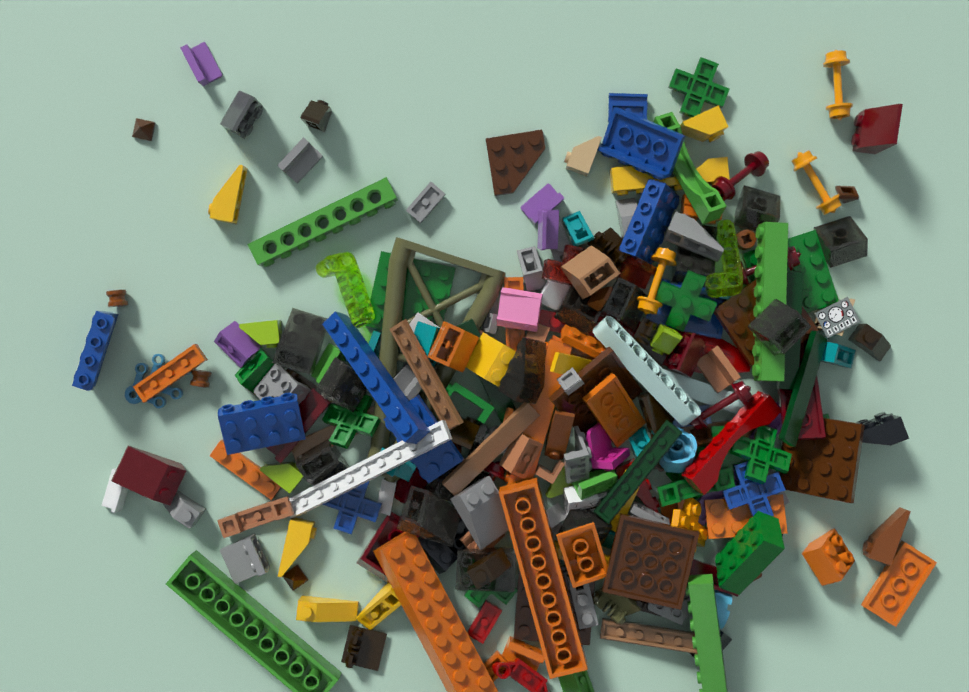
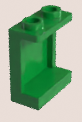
[445,382,495,424]

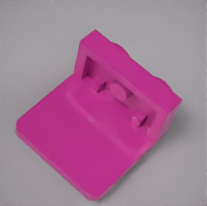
[586,423,630,471]

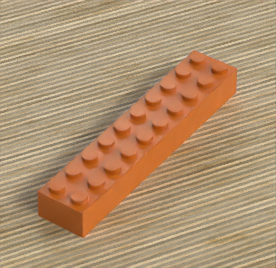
[499,478,588,679]
[373,530,498,692]

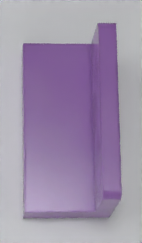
[180,42,223,86]
[520,183,564,225]
[537,210,559,250]
[214,321,261,368]

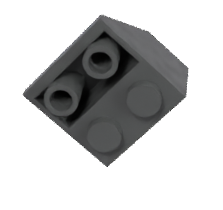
[220,91,263,139]

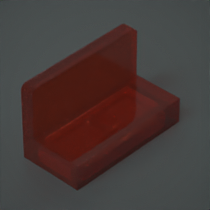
[618,255,664,289]

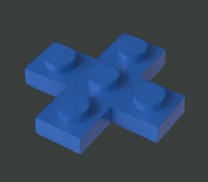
[722,461,785,517]
[322,481,382,534]

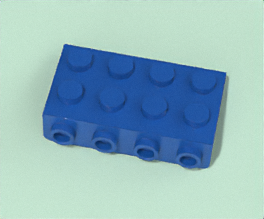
[597,107,685,180]
[620,179,680,267]
[646,279,731,339]
[72,311,118,391]
[218,393,306,455]
[383,395,464,484]

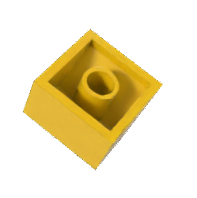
[680,105,728,142]
[466,332,520,388]

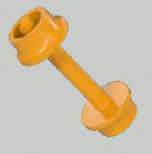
[823,49,853,120]
[792,150,842,215]
[637,247,676,315]

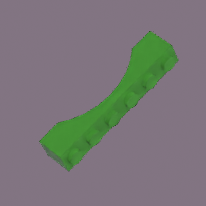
[653,112,727,224]

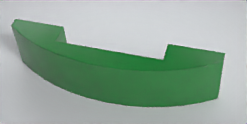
[656,467,735,507]

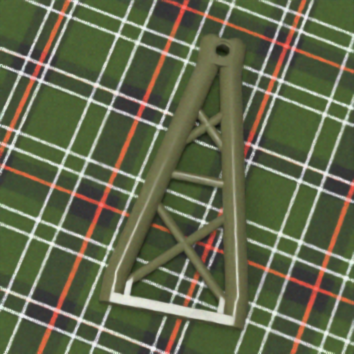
[367,237,506,483]

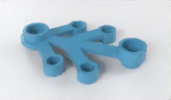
[125,354,192,408]

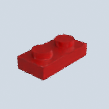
[467,600,502,644]

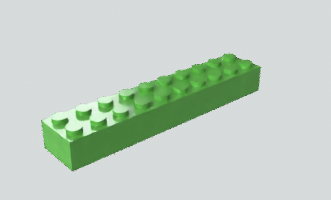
[166,550,342,692]

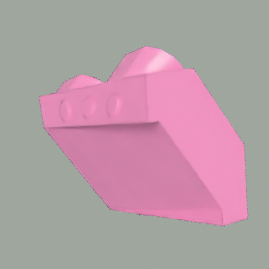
[497,287,543,332]

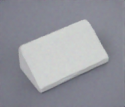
[541,267,572,310]

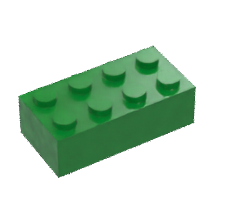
[715,511,785,595]

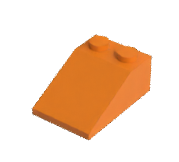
[556,522,608,588]

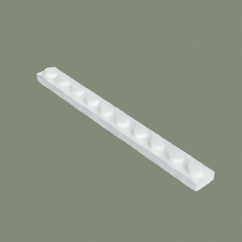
[289,420,452,518]

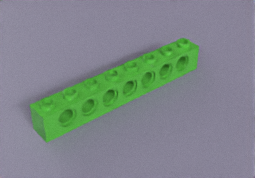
[248,177,398,267]

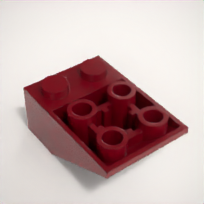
[666,333,706,378]

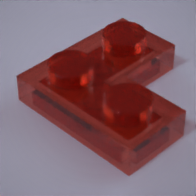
[542,244,585,287]

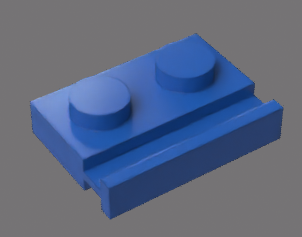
[608,93,648,123]

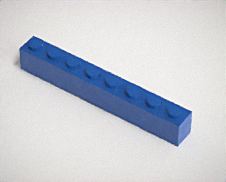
[322,311,430,444]

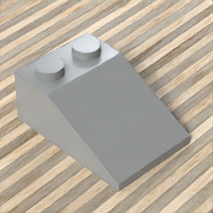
[450,476,509,550]

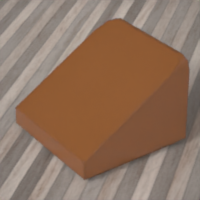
[587,286,613,311]

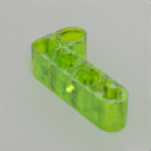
[705,219,743,298]
[316,252,375,328]

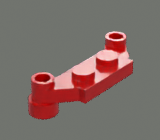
[492,657,548,692]

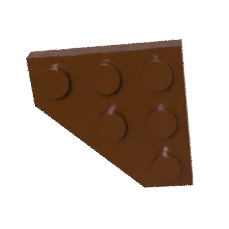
[486,129,545,196]

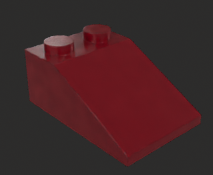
[851,104,903,154]
[111,445,186,505]
[356,511,422,583]

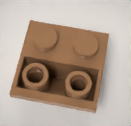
[560,245,620,299]

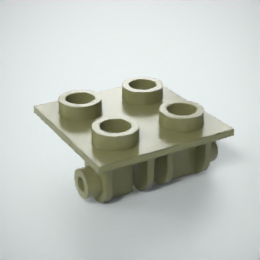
[592,588,641,625]

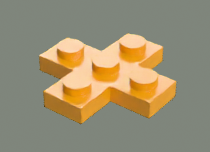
[671,498,708,552]

